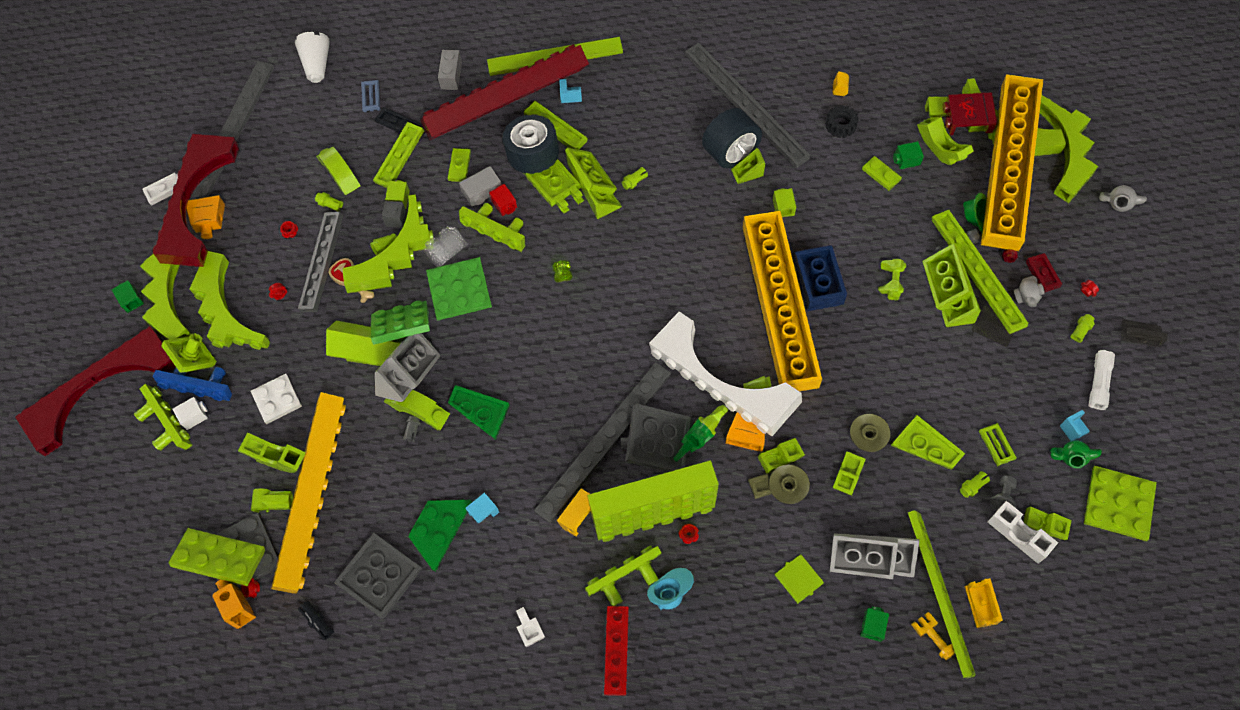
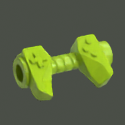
[878,259,906,301]

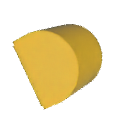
[833,72,849,96]

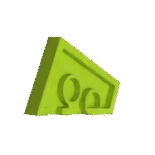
[891,415,965,470]

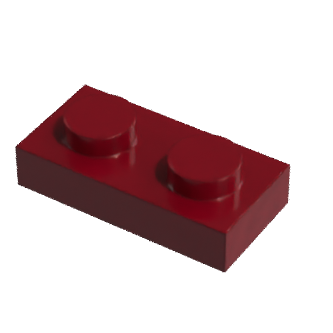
[1026,253,1062,292]

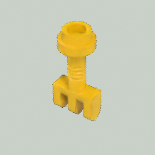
[911,612,955,660]

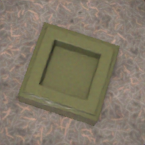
[748,474,772,499]

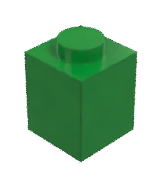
[893,142,924,169]
[111,280,144,313]
[860,607,889,642]

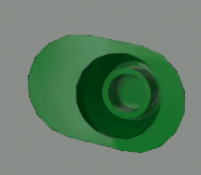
[963,193,987,232]

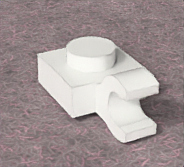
[516,607,545,647]

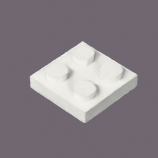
[251,374,302,424]

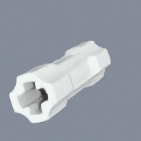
[1089,350,1115,410]

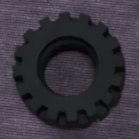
[825,105,859,138]

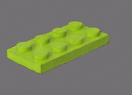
[168,528,265,586]

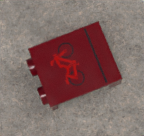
[943,92,997,135]

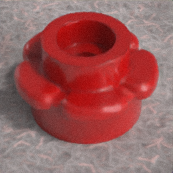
[280,221,298,238]
[1081,280,1099,297]
[269,283,287,300]
[679,524,699,544]
[241,578,260,598]

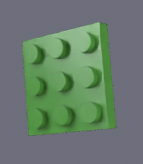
[426,257,492,321]
[371,301,430,345]

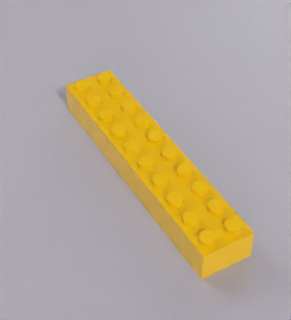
[981,74,1043,251]
[743,211,822,391]

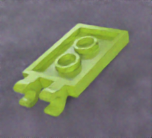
[523,159,584,214]

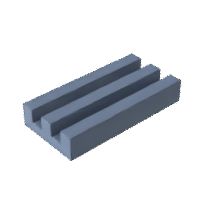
[361,80,381,112]

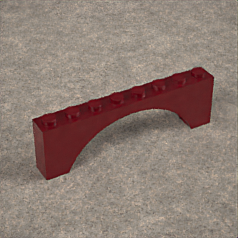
[153,134,239,267]
[15,327,176,456]

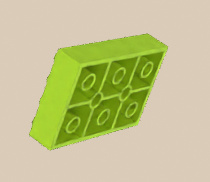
[587,460,719,542]

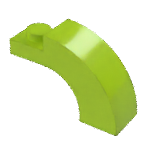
[316,147,360,195]
[384,390,450,431]

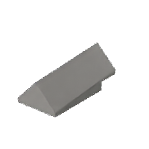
[375,333,441,402]
[830,533,919,579]

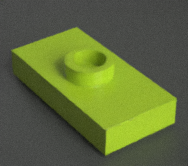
[448,148,471,182]

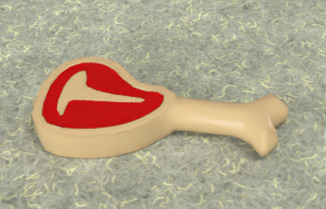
[328,258,374,303]

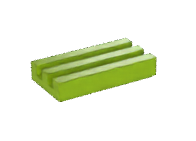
[979,423,1016,466]

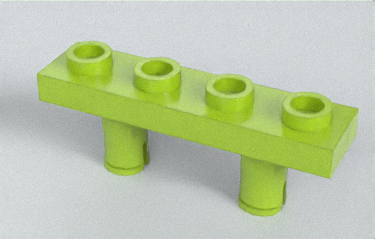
[459,203,525,252]
[134,384,192,451]
[585,546,662,606]

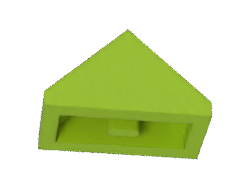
[731,148,765,184]

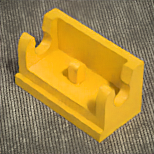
[557,489,590,537]
[964,578,1003,628]

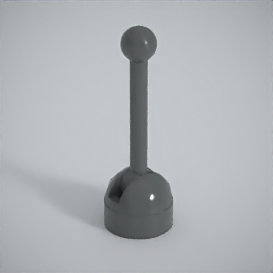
[935,228,980,253]

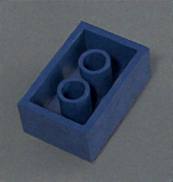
[793,245,847,312]

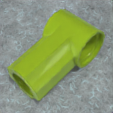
[251,489,293,513]

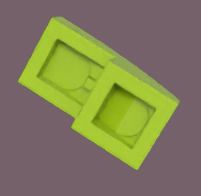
[758,438,805,474]
[833,452,866,496]
[1023,507,1072,540]

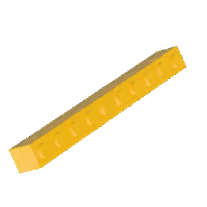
[271,392,346,594]

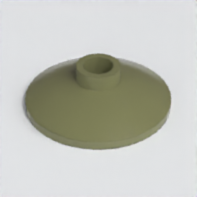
[850,414,890,452]
[769,465,810,504]

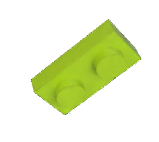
[862,156,902,191]

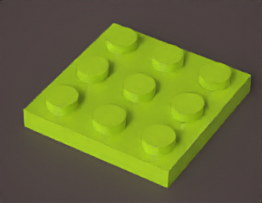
[1084,466,1157,541]

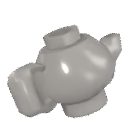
[1099,185,1147,212]
[1014,276,1045,307]

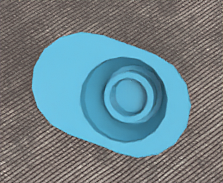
[647,568,694,610]

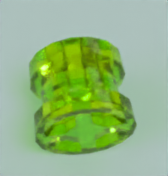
[552,261,573,282]

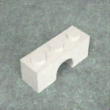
[988,501,1058,564]

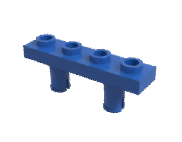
[153,367,232,401]

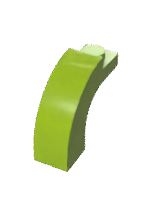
[917,117,974,165]
[238,432,306,473]

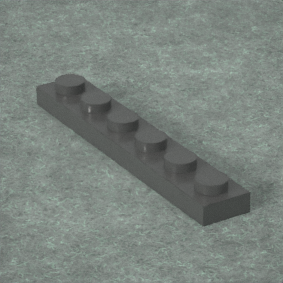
[298,212,344,312]

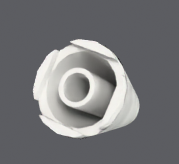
[295,32,330,83]

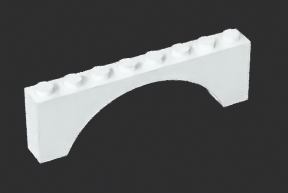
[649,312,802,436]

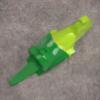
[674,405,728,462]

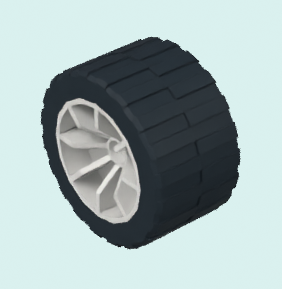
[702,108,762,169]
[502,115,560,174]

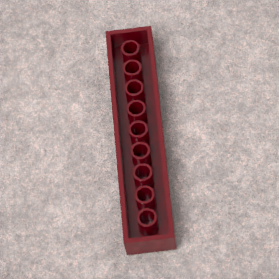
[420,44,589,140]

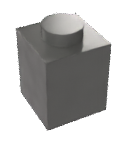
[382,201,407,228]

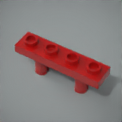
[604,606,629,696]

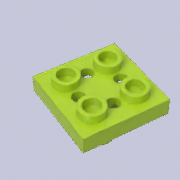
[161,333,217,373]

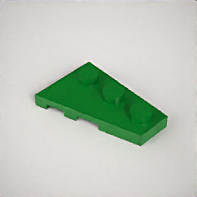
[448,385,510,440]

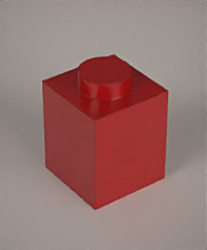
[489,184,517,216]

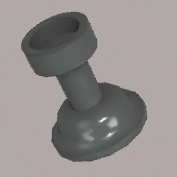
[990,475,1017,508]

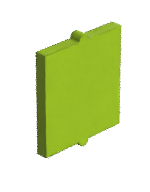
[774,554,824,604]

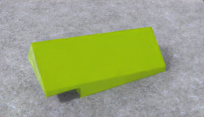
[565,148,622,219]
[922,243,981,327]
[326,320,406,366]

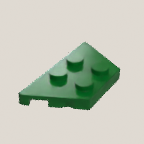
[408,500,472,572]

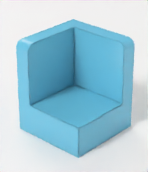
[559,79,582,103]
[1060,410,1090,441]
[466,493,499,523]

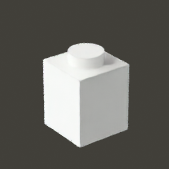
[173,397,208,430]

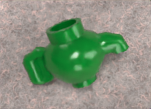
[1050,440,1102,468]

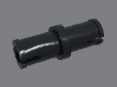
[298,601,334,640]

